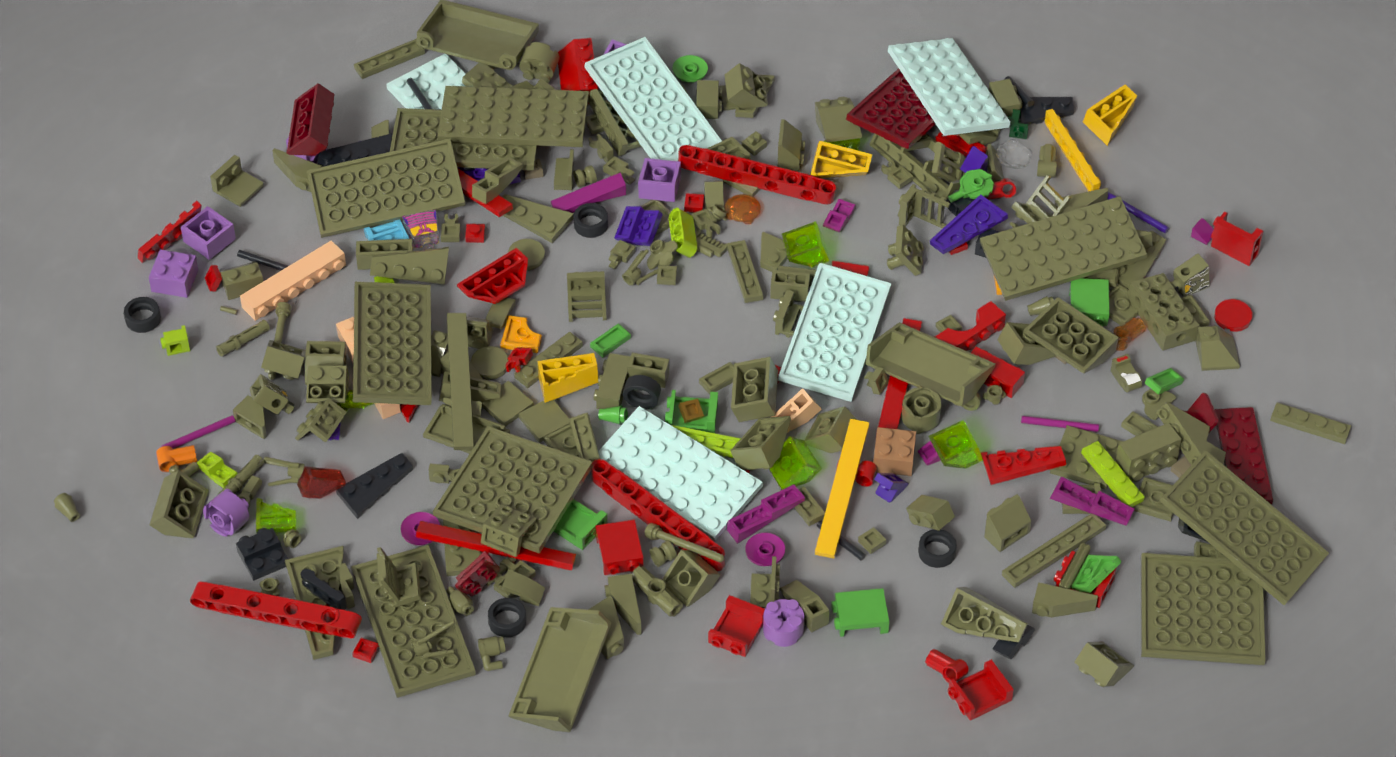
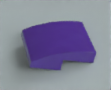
[614,206,663,246]

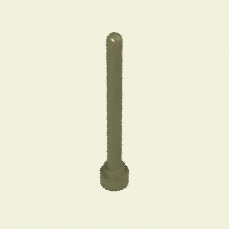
[268,302,292,380]
[645,523,724,562]

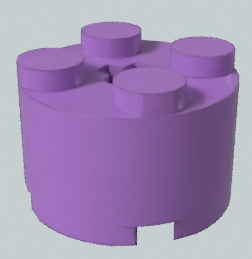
[203,489,249,537]
[763,599,804,647]

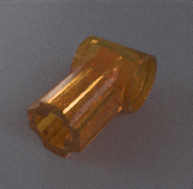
[1113,317,1146,351]

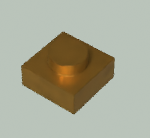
[678,399,704,423]

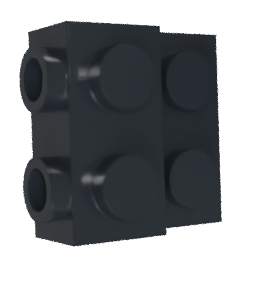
[236,528,288,581]

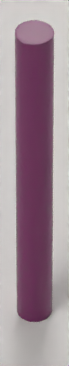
[161,415,236,449]
[1021,416,1099,432]

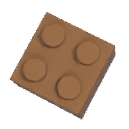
[873,427,916,476]

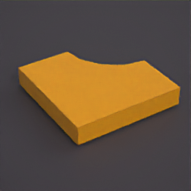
[501,315,542,353]

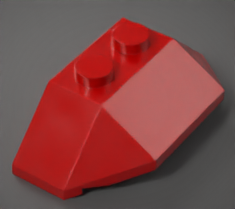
[457,248,528,304]

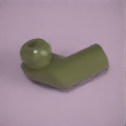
[169,462,199,477]

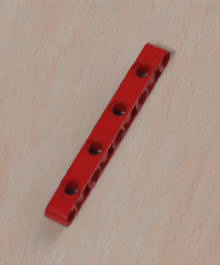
[678,145,836,205]
[591,459,725,572]
[190,581,362,639]

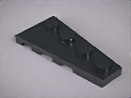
[318,133,392,167]
[336,453,413,519]

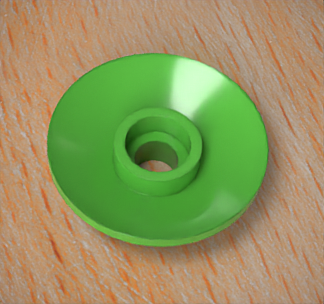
[672,55,708,82]

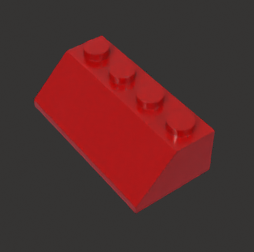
[558,38,598,104]

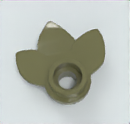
[647,240,678,270]
[1142,389,1176,420]

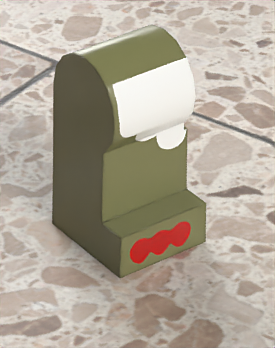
[1110,354,1142,392]

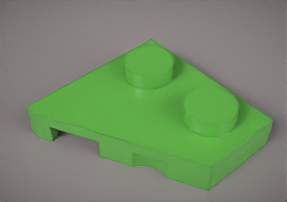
[1071,555,1121,593]

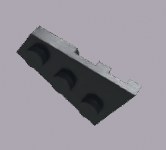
[1019,97,1074,124]

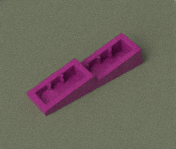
[551,172,626,213]
[1050,476,1134,526]
[727,484,805,544]

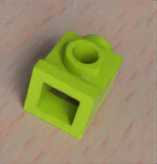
[160,325,190,356]

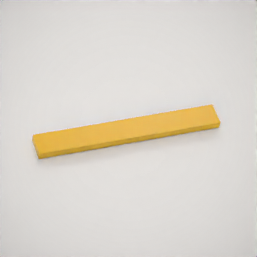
[815,419,869,559]

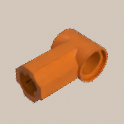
[156,445,197,472]

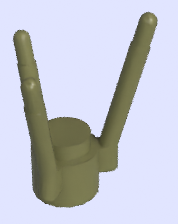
[622,249,658,285]
[262,457,305,486]
[411,620,455,660]

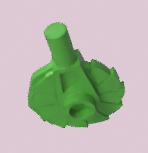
[948,169,994,203]

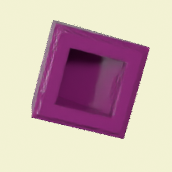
[1191,218,1214,245]
[917,439,946,466]

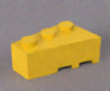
[1083,84,1137,146]
[810,141,872,178]
[537,353,598,403]

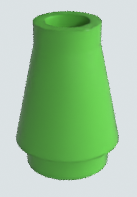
[598,406,628,425]

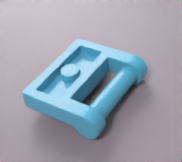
[364,219,409,241]

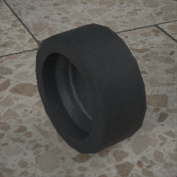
[573,203,608,238]
[123,297,161,333]
[623,375,661,409]
[918,529,957,568]
[488,598,526,637]

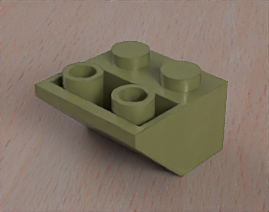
[724,63,768,108]
[466,317,493,349]
[305,341,347,385]
[306,366,349,403]
[984,494,1031,552]

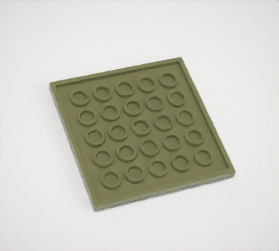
[433,426,593,553]
[1141,553,1266,665]

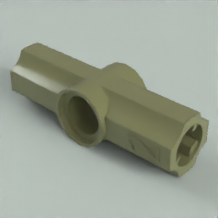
[632,566,683,617]

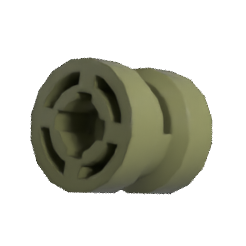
[573,165,597,188]
[649,541,677,567]

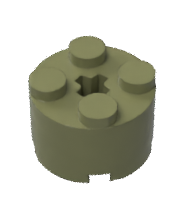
[519,42,560,83]
[901,387,941,434]

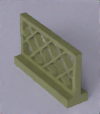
[588,89,641,156]

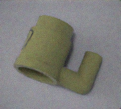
[478,636,506,671]

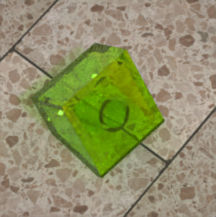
[782,221,830,267]
[928,420,983,469]
[769,436,822,490]

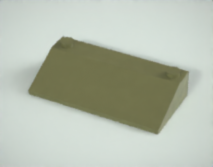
[866,322,995,407]
[508,607,612,732]

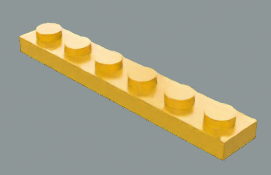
[1045,109,1101,192]

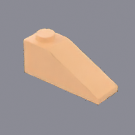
[770,389,822,433]

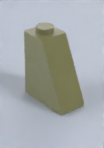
[588,596,624,659]

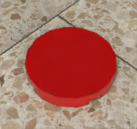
[1214,299,1253,332]

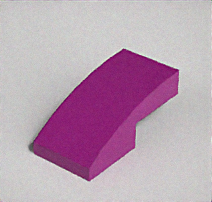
[823,199,856,233]

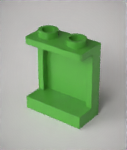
[1069,278,1109,326]
[665,390,718,433]
[554,498,608,550]
[831,588,889,637]

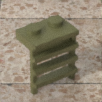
[1012,175,1071,224]
[898,184,950,228]
[567,271,607,322]
[773,290,804,338]
[377,547,421,607]

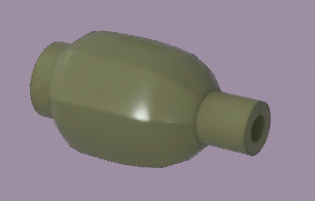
[446,586,474,616]

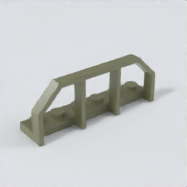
[869,133,965,201]

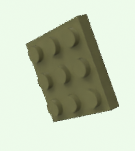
[1050,425,1123,489]

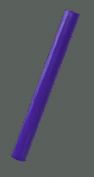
[1107,192,1169,234]

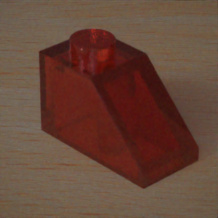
[297,466,346,499]

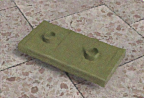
[423,404,510,454]

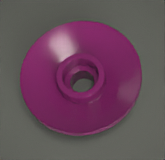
[400,512,440,545]
[745,533,785,566]

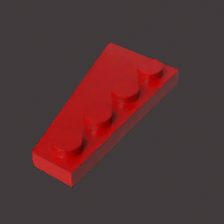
[138,200,202,263]
[981,446,1067,485]

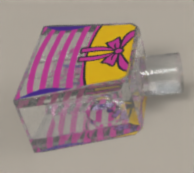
[402,209,439,250]

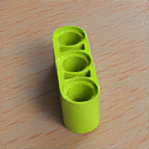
[669,208,697,258]

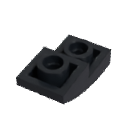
[992,625,1035,660]

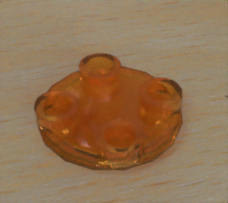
[724,194,761,224]

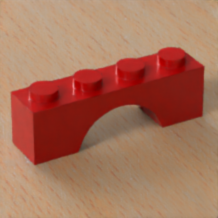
[935,301,1006,351]

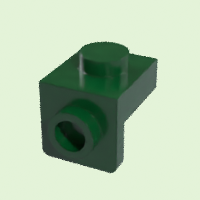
[1008,109,1029,139]

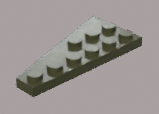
[285,546,344,660]

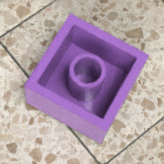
[638,158,681,202]
[181,206,236,260]
[149,250,198,298]

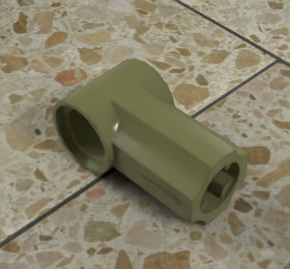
[1037,144,1057,178]

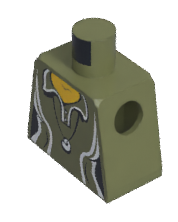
[1170,253,1210,297]
[250,374,295,415]

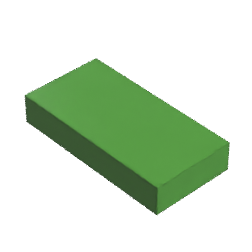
[590,323,631,358]
[1145,368,1184,395]

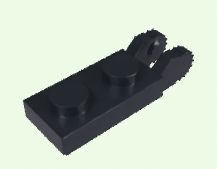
[300,568,346,610]

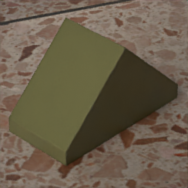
[704,180,724,209]

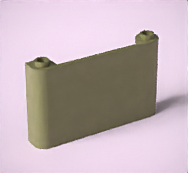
[417,0,539,70]

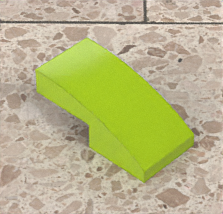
[196,452,238,488]

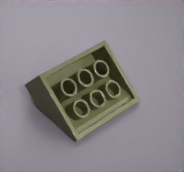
[1023,297,1119,374]

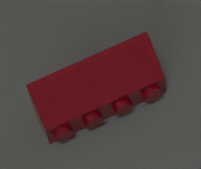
[287,83,335,156]

